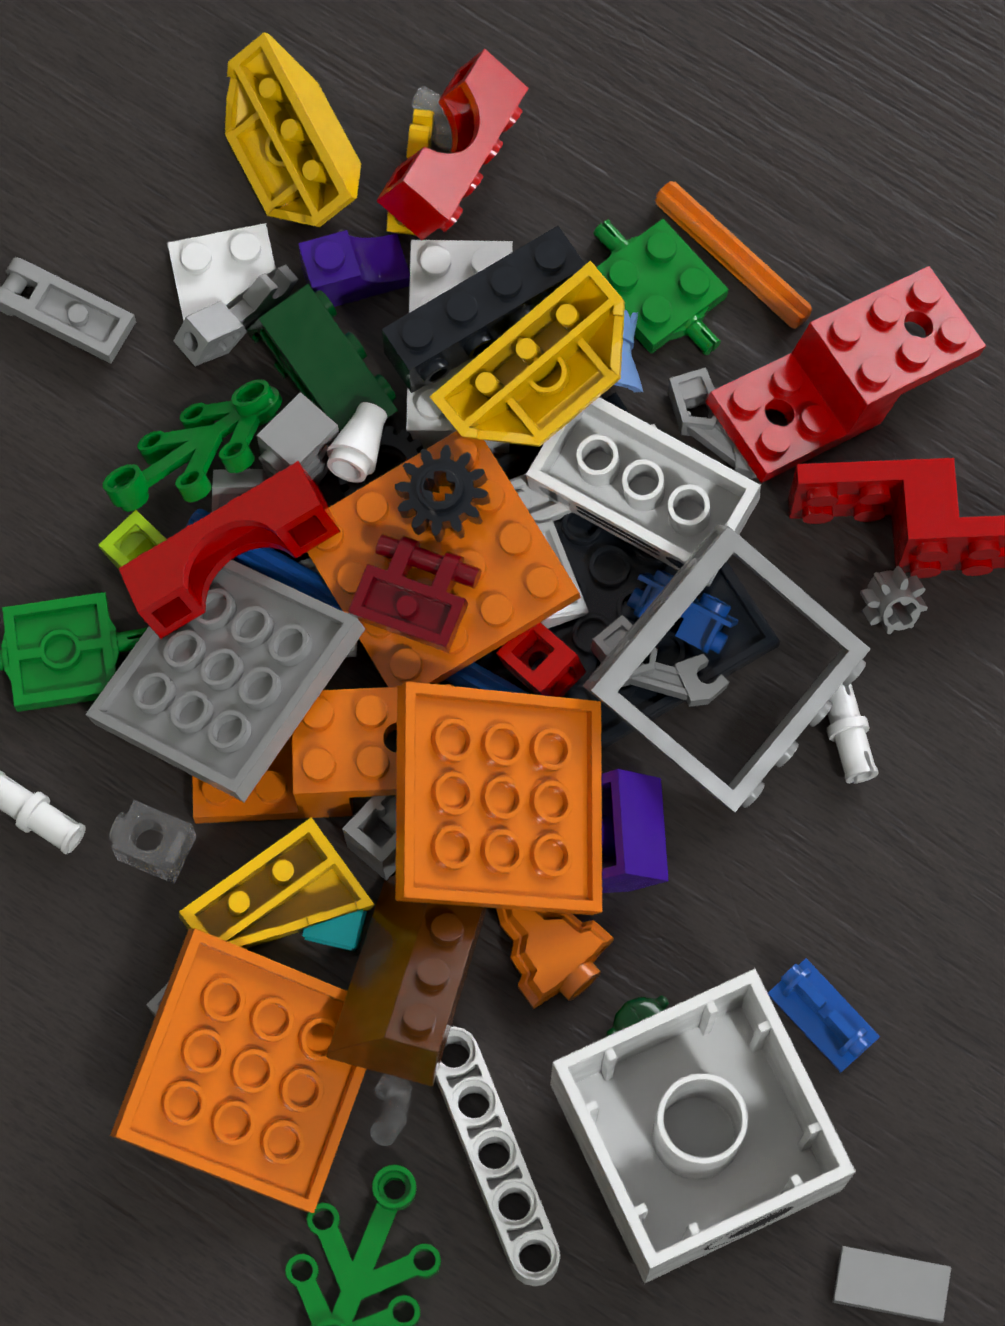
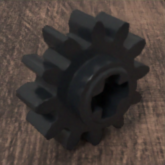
[395,445,491,542]

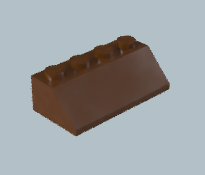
[327,875,487,1087]

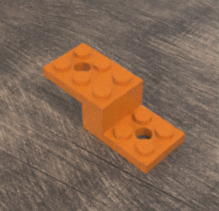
[192,684,451,824]

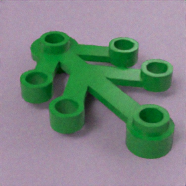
[103,379,282,512]
[285,1165,441,1326]

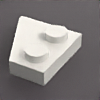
[168,223,276,321]

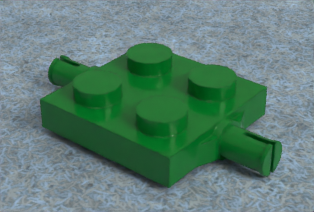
[593,219,729,356]
[0,592,148,712]

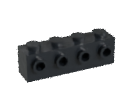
[382,226,586,394]

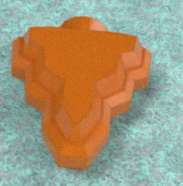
[496,908,614,1009]

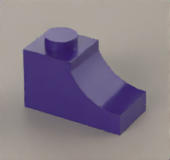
[298,230,410,307]

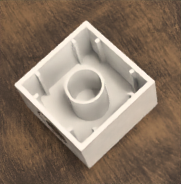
[550,969,855,1284]

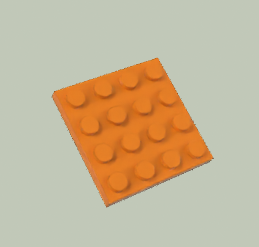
[307,431,581,687]
[396,681,602,915]
[110,928,366,1214]

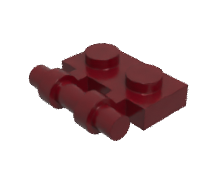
[348,534,481,653]

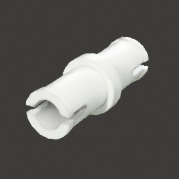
[827,684,879,784]
[0,770,86,854]

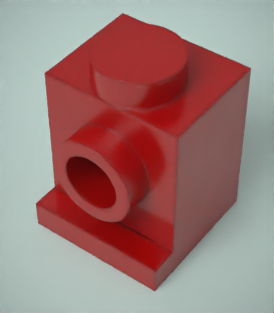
[496,622,586,697]

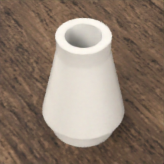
[327,402,387,483]

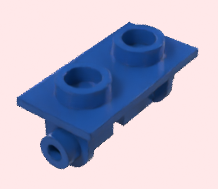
[627,569,739,654]
[767,958,880,1073]

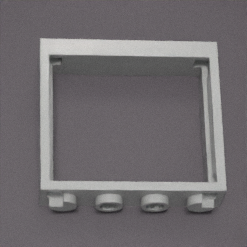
[583,524,871,812]

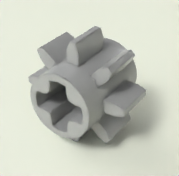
[860,566,928,634]

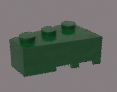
[247,284,398,433]

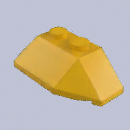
[225,32,361,227]
[430,260,625,447]

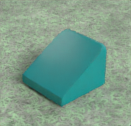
[302,910,367,951]

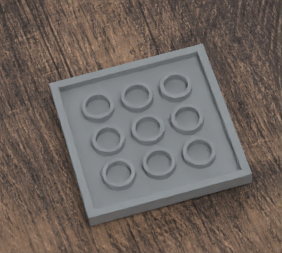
[85,560,365,802]

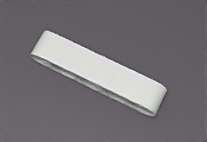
[436,1027,560,1286]

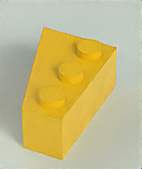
[179,817,374,949]

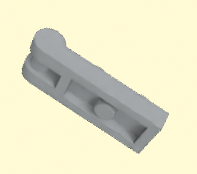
[0,257,136,363]

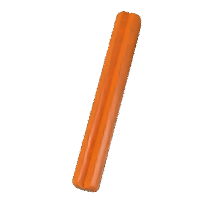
[655,181,812,329]

